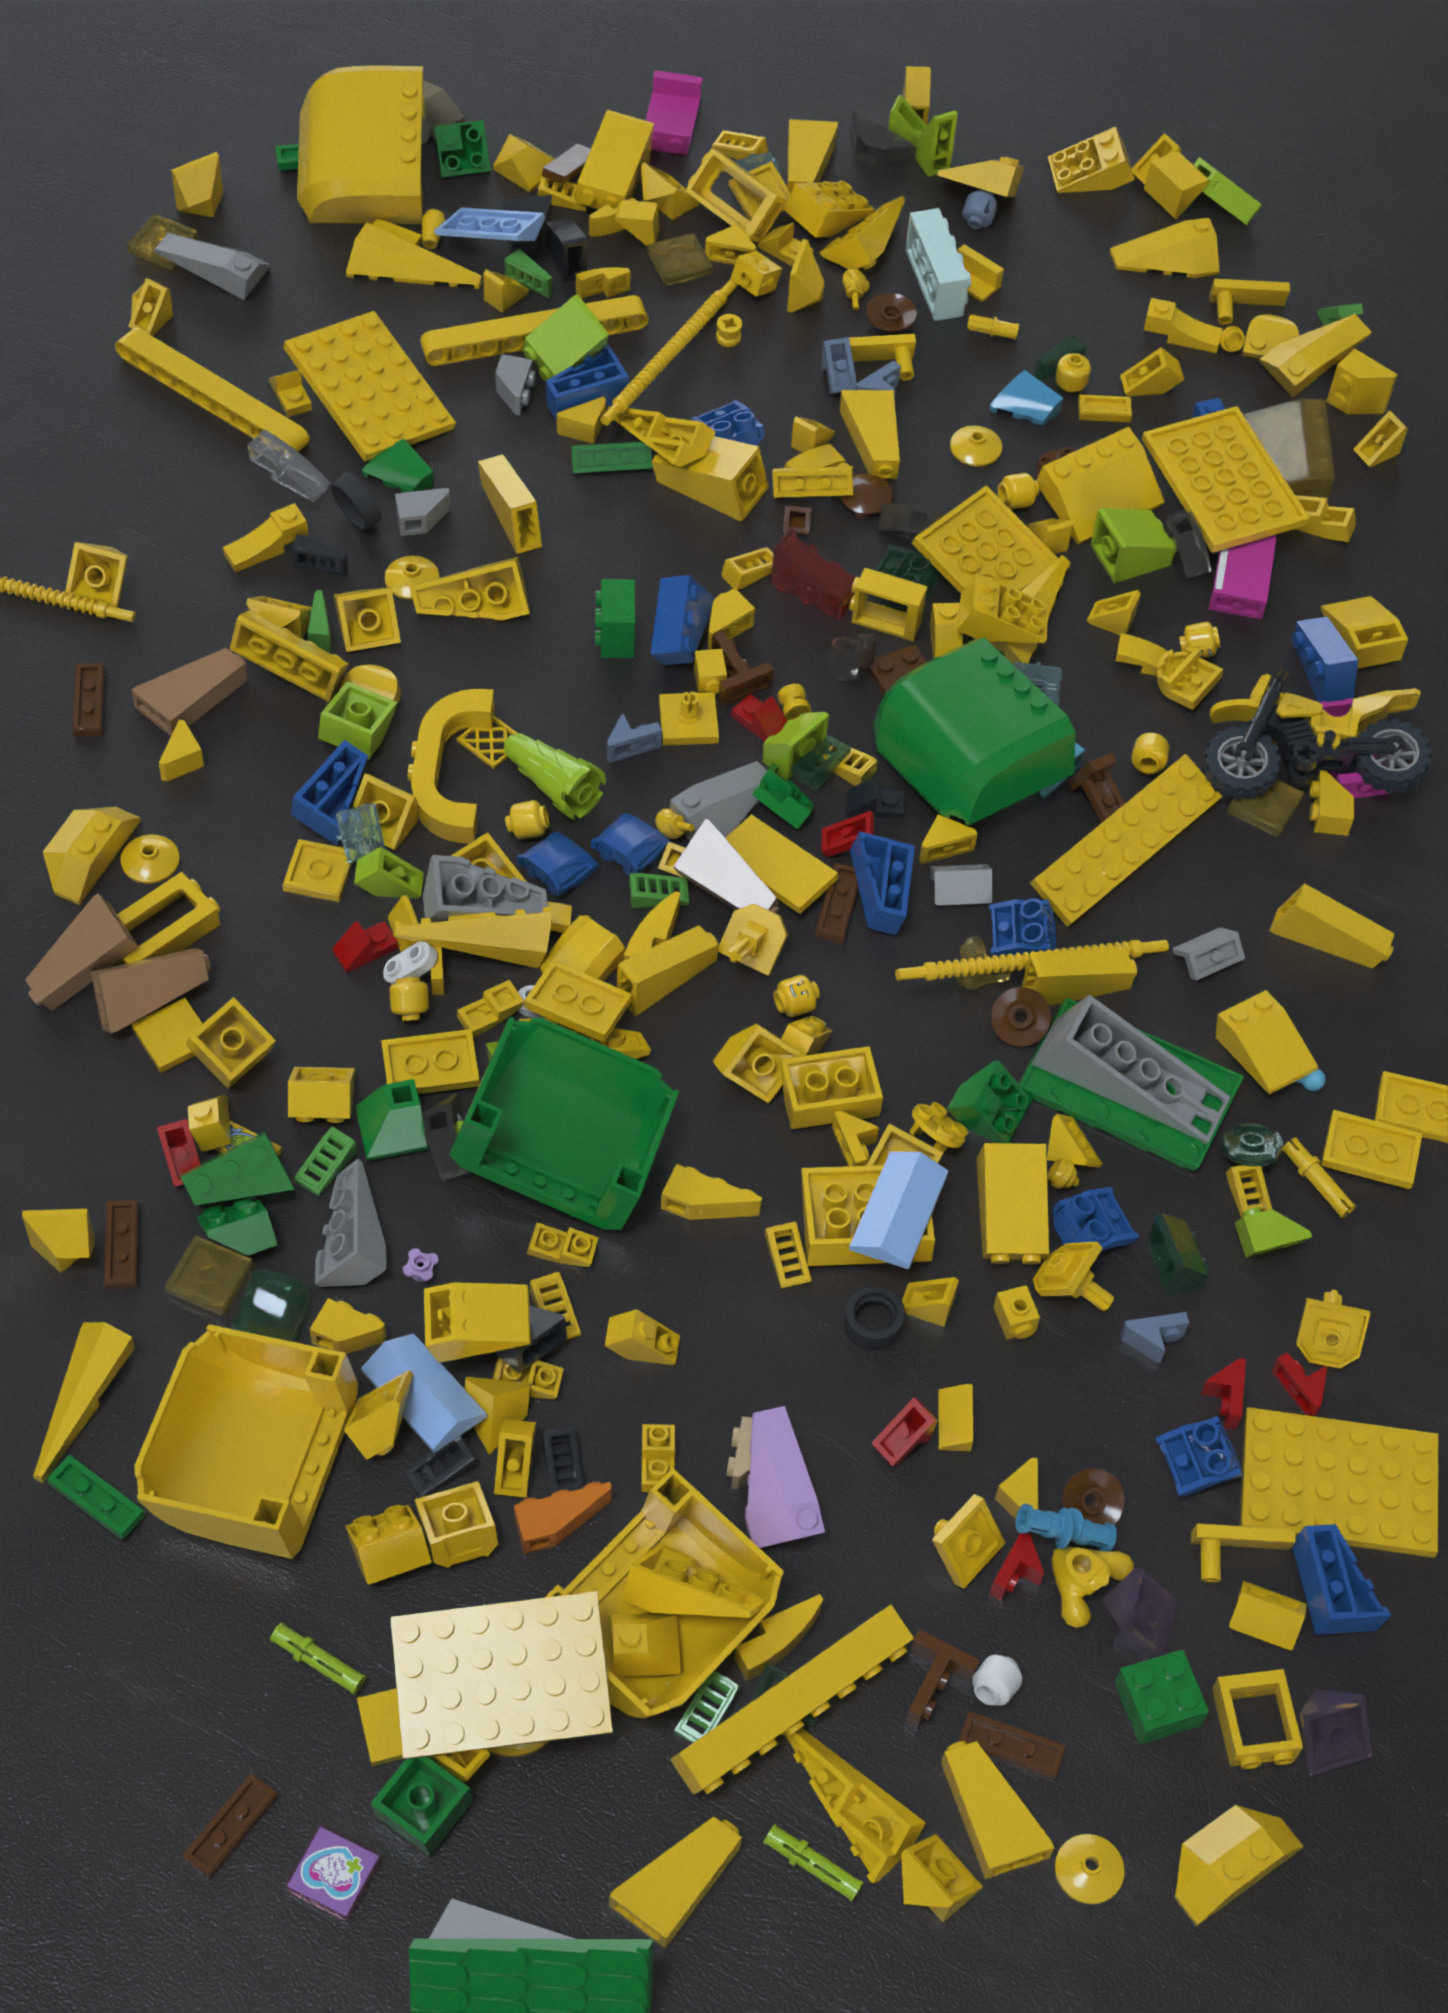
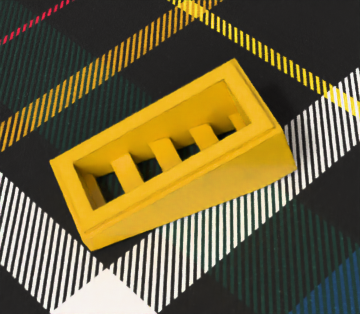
[712,130,768,167]
[538,176,588,212]
[721,547,783,590]
[815,740,878,786]
[1226,1165,1272,1218]
[764,1221,812,1289]
[530,1272,581,1340]

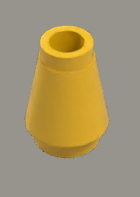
[422,209,446,249]

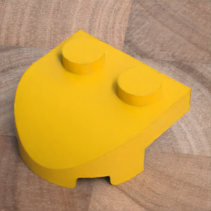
[1242,315,1299,359]
[1157,647,1223,710]
[339,665,401,703]

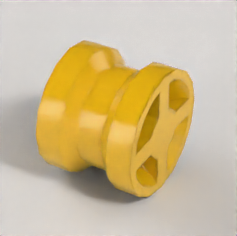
[716,314,742,347]

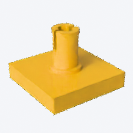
[659,692,719,745]
[932,1494,1005,1589]

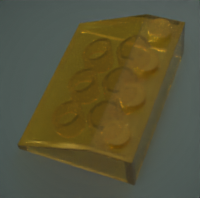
[1243,399,1335,499]

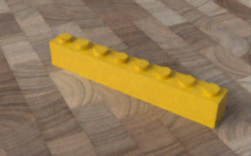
[670,1605,914,1795]

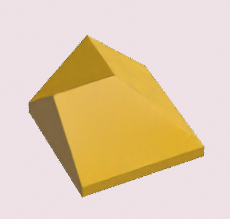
[493,134,555,193]
[171,152,223,217]
[641,162,700,220]
[787,239,824,312]
[65,542,128,608]
[246,596,312,639]
[22,1209,95,1273]
[901,1834,983,1923]

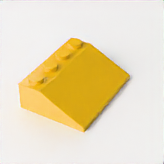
[1036,427,1165,545]
[801,1165,935,1266]

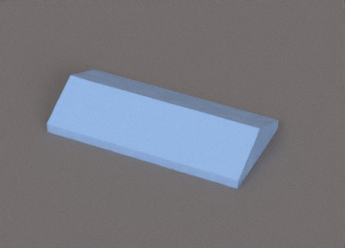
[434,208,545,241]
[849,1152,948,1269]
[361,1333,487,1453]

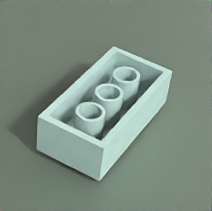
[905,208,971,321]

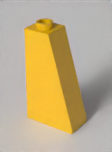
[787,119,838,193]
[840,390,900,479]
[478,455,542,554]
[1270,883,1394,969]
[617,926,718,1017]
[1022,949,1137,1006]
[941,1741,1054,1879]
[609,1817,742,1948]

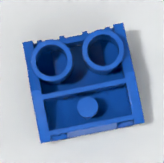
[691,400,765,446]
[591,813,671,875]
[517,832,599,896]
[989,898,1057,957]
[1053,1187,1139,1251]
[1156,1416,1244,1498]

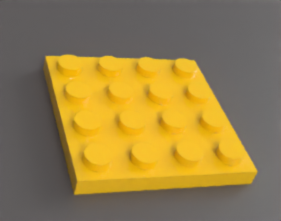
[912,485,1058,593]

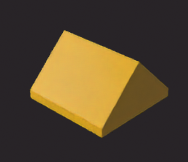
[1144,151,1210,220]
[345,773,418,850]

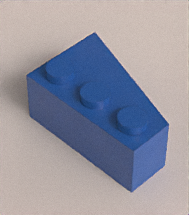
[546,344,629,421]
[651,575,715,665]
[1292,617,1358,703]
[291,740,368,846]
[850,831,915,935]
[1292,1524,1391,1635]

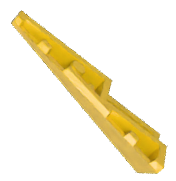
[346,222,483,289]
[607,406,715,467]
[989,555,1070,670]
[393,907,553,968]
[33,1322,135,1483]
[780,1728,926,1883]

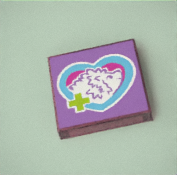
[285,1825,382,1922]

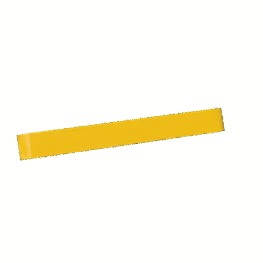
[420,295,649,366]
[115,327,310,459]

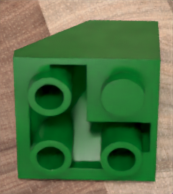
[431,120,491,178]
[947,1060,1032,1143]
[355,1079,428,1161]
[196,1196,278,1256]

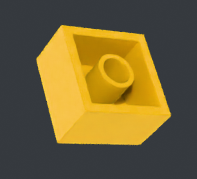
[186,997,276,1089]

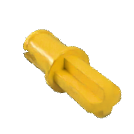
[967,315,1019,340]

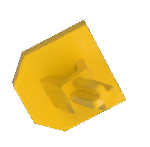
[718,904,788,976]
[1033,1242,1114,1311]
[1296,1290,1370,1369]

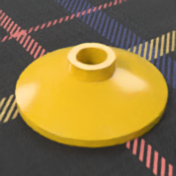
[950,426,1002,467]
[385,556,439,600]
[121,834,180,884]
[1055,1834,1125,1904]

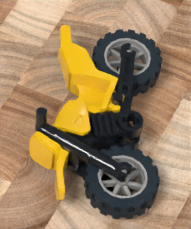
[1203,662,1432,800]

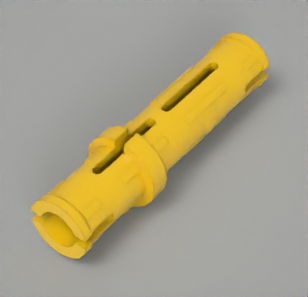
[1282,1137,1357,1219]

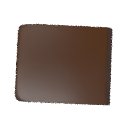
[783,505,812,535]

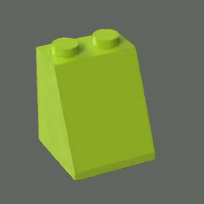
[523,294,609,382]
[1090,508,1176,584]

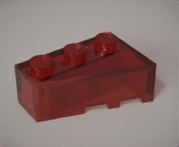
[771,528,855,619]

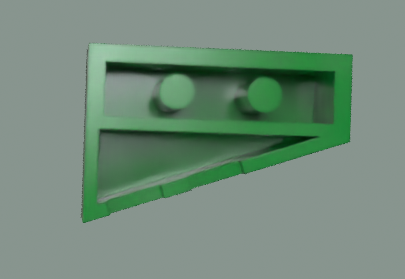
[180,1131,294,1205]

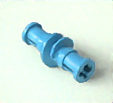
[1015,1504,1117,1551]

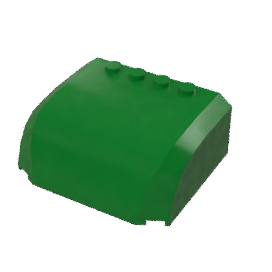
[873,638,1076,825]
[449,1017,679,1230]

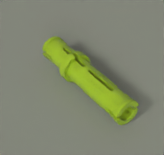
[270,1622,366,1695]
[763,1824,864,1901]

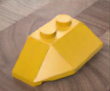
[43,807,141,905]
[1175,1805,1304,1926]

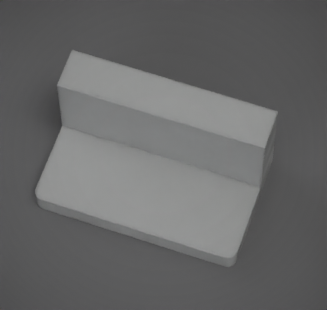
[930,864,992,905]
[1173,928,1245,980]

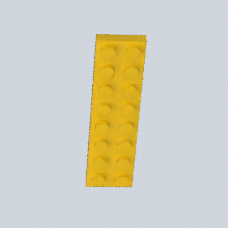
[1030,754,1222,927]

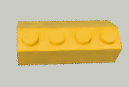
[229,611,349,702]

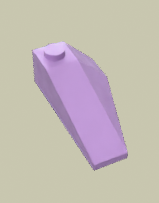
[745,1406,825,1548]

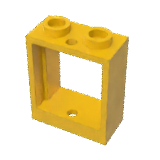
[849,568,927,642]
[1212,1669,1303,1769]

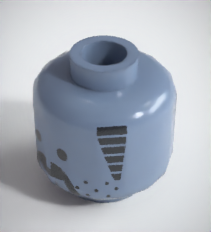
[962,189,998,229]

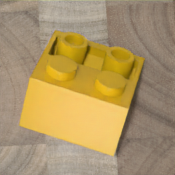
[345,1505,432,1585]

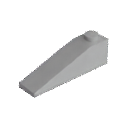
[155,233,270,300]
[670,761,766,841]
[423,855,548,923]
[315,1159,387,1287]

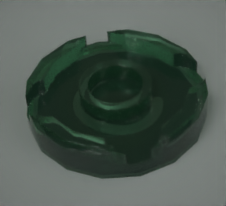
[1221,1123,1283,1166]

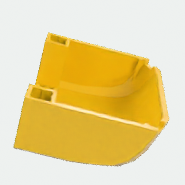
[297,65,425,225]
[134,1325,358,1559]
[545,1468,784,1718]

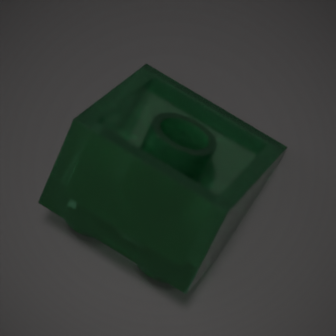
[1146,1213,1209,1297]

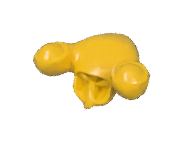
[1052,1547,1134,1628]

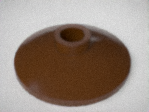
[866,293,917,332]
[991,987,1051,1047]
[1062,1468,1125,1525]

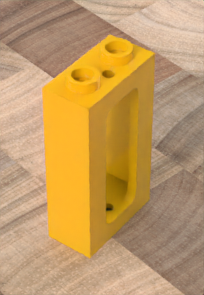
[685,148,787,243]
[116,872,220,965]

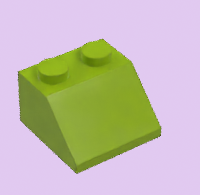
[318,681,397,760]
[762,712,829,780]

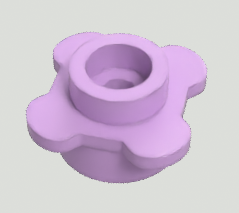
[403,1249,439,1281]

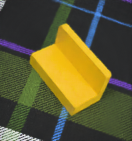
[958,244,1004,302]
[1229,1581,1307,1650]

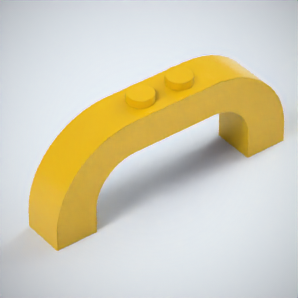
[408,689,495,844]

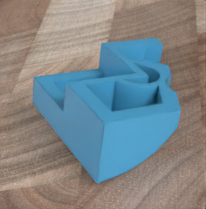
[989,370,1063,425]

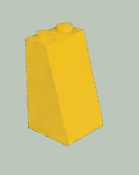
[575,110,655,209]
[651,436,769,521]
[977,1143,1049,1265]

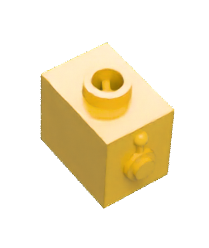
[730,250,782,297]

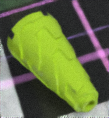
[504,733,606,819]

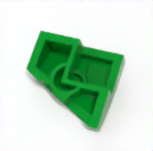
[362,438,434,493]
[752,762,814,829]

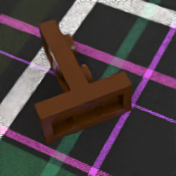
[712,631,774,706]
[1067,753,1125,823]
[905,1629,980,1728]

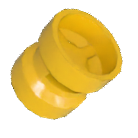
[777,684,812,721]

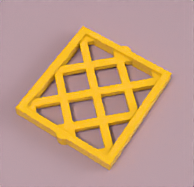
[457,716,518,769]

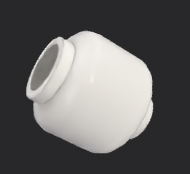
[972,1654,1023,1706]

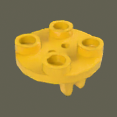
[909,1102,969,1153]

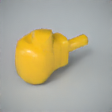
[843,268,870,310]
[655,808,694,839]

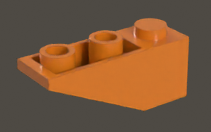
[514,1482,612,1554]

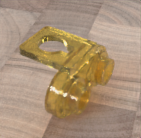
[957,936,1011,990]

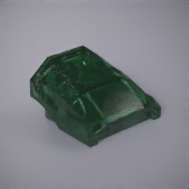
[875,545,940,606]
[231,1270,312,1342]

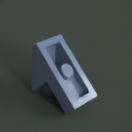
[822,337,857,394]
[855,361,901,400]
[607,714,662,763]
[1120,1312,1189,1363]

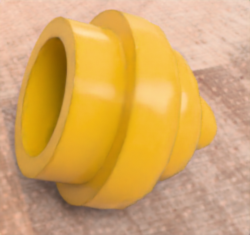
[1219,326,1245,352]
[1047,1158,1079,1189]

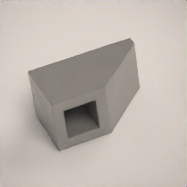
[495,354,536,415]
[395,488,450,536]

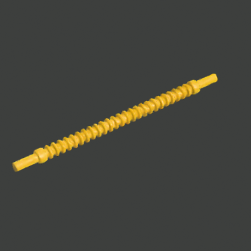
[600,279,738,425]
[0,576,136,623]
[895,940,1169,981]

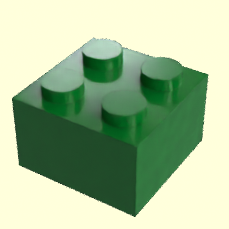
[595,579,635,658]
[1114,1650,1209,1745]
[370,1756,473,1857]

